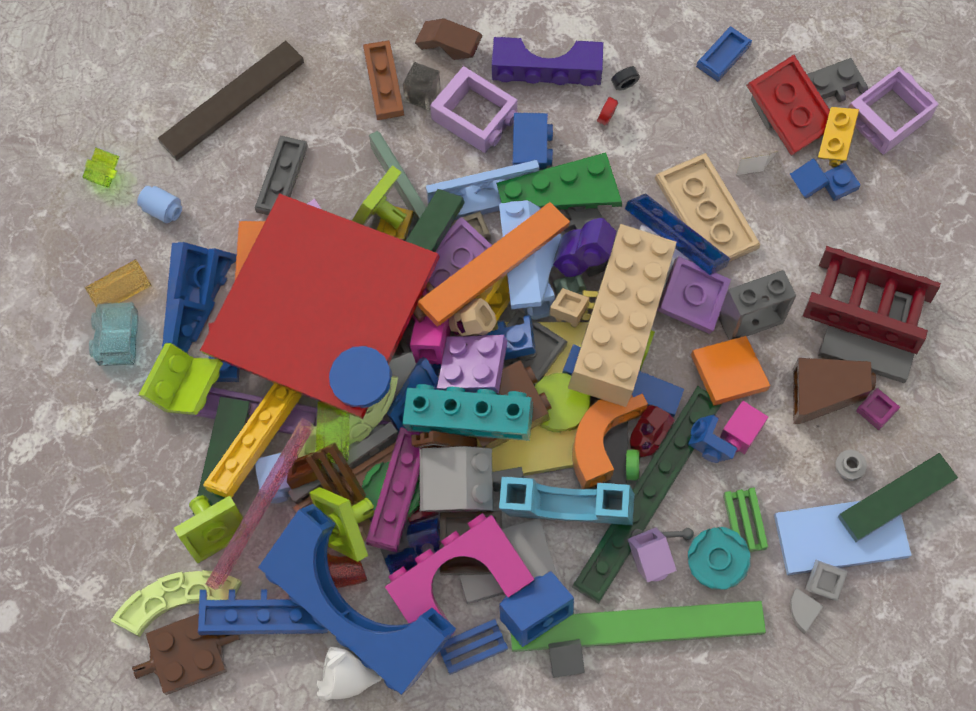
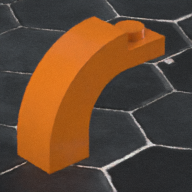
[572,394,648,489]

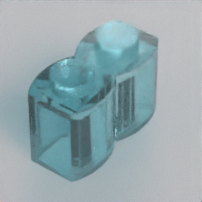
[89,302,138,366]

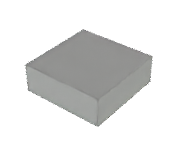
[805,560,848,601]

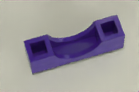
[492,37,604,86]

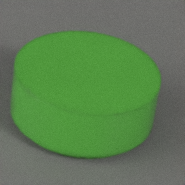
[626,450,640,480]

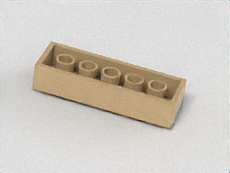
[568,224,677,407]

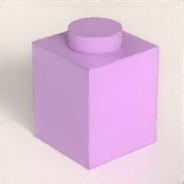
[628,527,677,582]

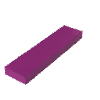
[366,427,422,552]

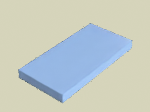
[774,501,912,575]

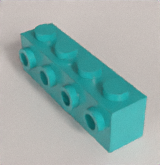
[403,384,533,441]

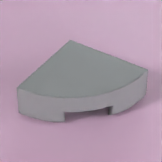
[790,588,823,634]

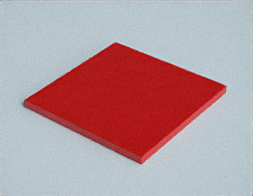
[200,193,440,419]

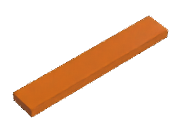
[417,202,570,327]

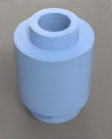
[137,186,182,223]

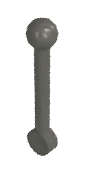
[631,528,694,540]

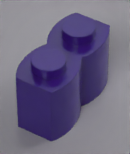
[553,218,617,277]

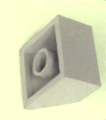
[420,446,493,512]

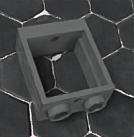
[718,270,796,340]

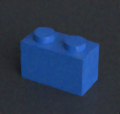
[513,113,553,174]
[499,571,574,647]

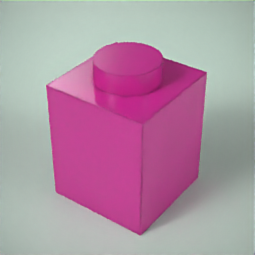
[720,401,768,455]

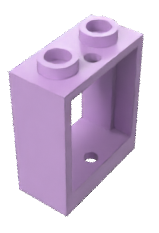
[430,66,518,153]
[849,67,939,155]

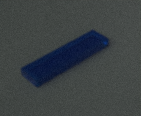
[625,193,730,275]

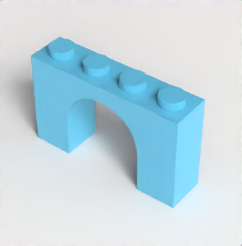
[499,477,635,525]

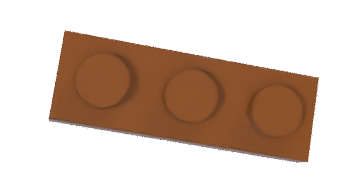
[363,40,404,120]

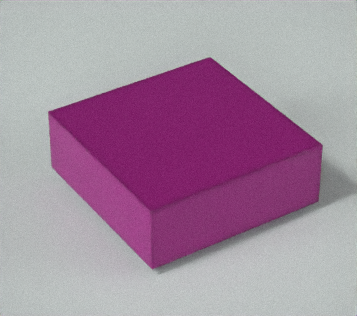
[856,388,900,430]

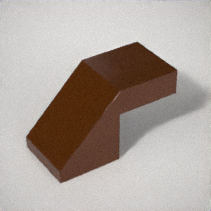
[415,18,483,60]

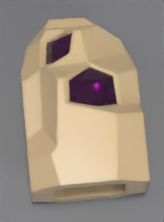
[449,298,496,336]

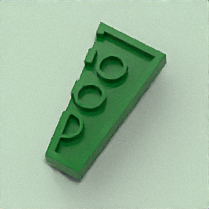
[496,152,622,210]

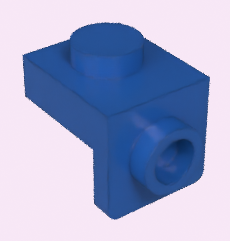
[688,415,737,463]

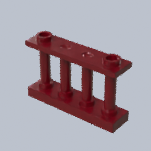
[802,246,941,355]

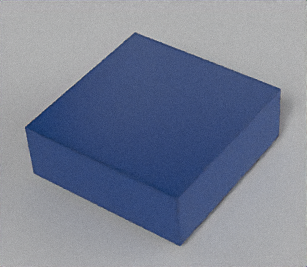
[790,158,830,199]

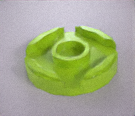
[535,373,590,433]

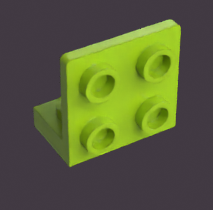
[138,343,223,415]

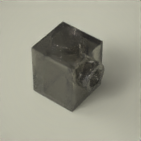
[403,62,441,111]

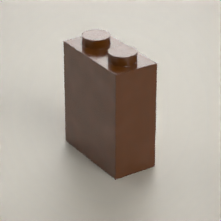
[477,360,552,449]

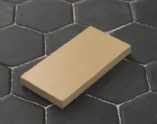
[655,153,761,270]

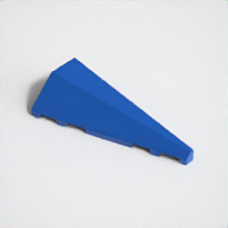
[162,242,237,353]

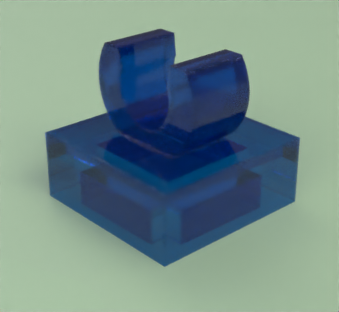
[406,518,440,556]
[384,547,417,575]

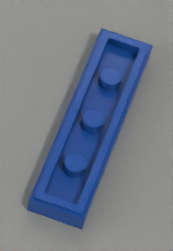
[562,344,684,417]

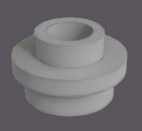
[835,450,867,480]

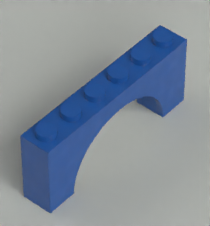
[258,504,456,695]

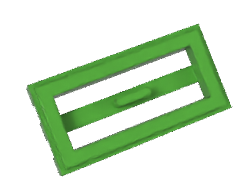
[723,487,768,552]

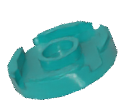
[688,527,751,590]

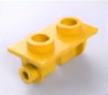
[818,107,859,167]

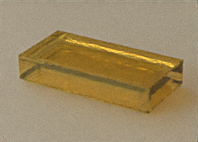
[85,259,151,314]

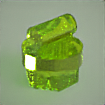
[82,147,120,188]

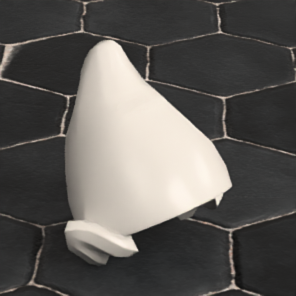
[317,647,382,702]

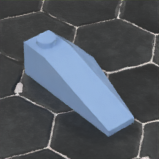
[499,200,561,309]

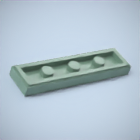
[369,131,426,223]

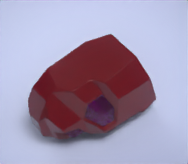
[630,405,675,458]

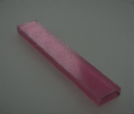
[205,418,314,590]

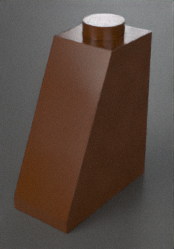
[793,358,876,424]

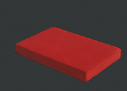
[746,55,830,156]

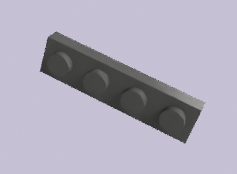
[288,422,399,504]

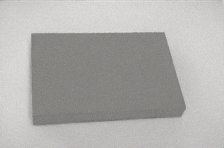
[459,518,557,604]

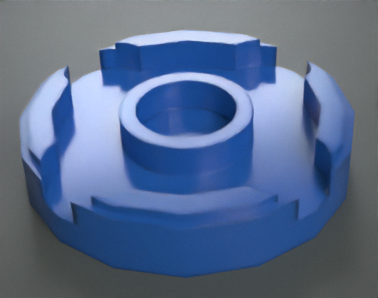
[329,346,392,408]

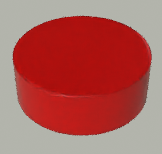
[597,96,618,126]

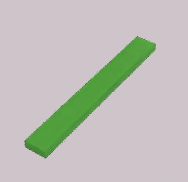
[511,601,766,652]

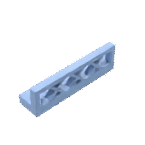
[426,160,539,220]

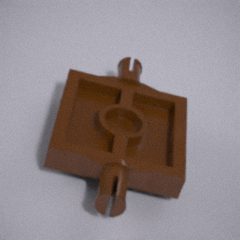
[132,613,240,695]

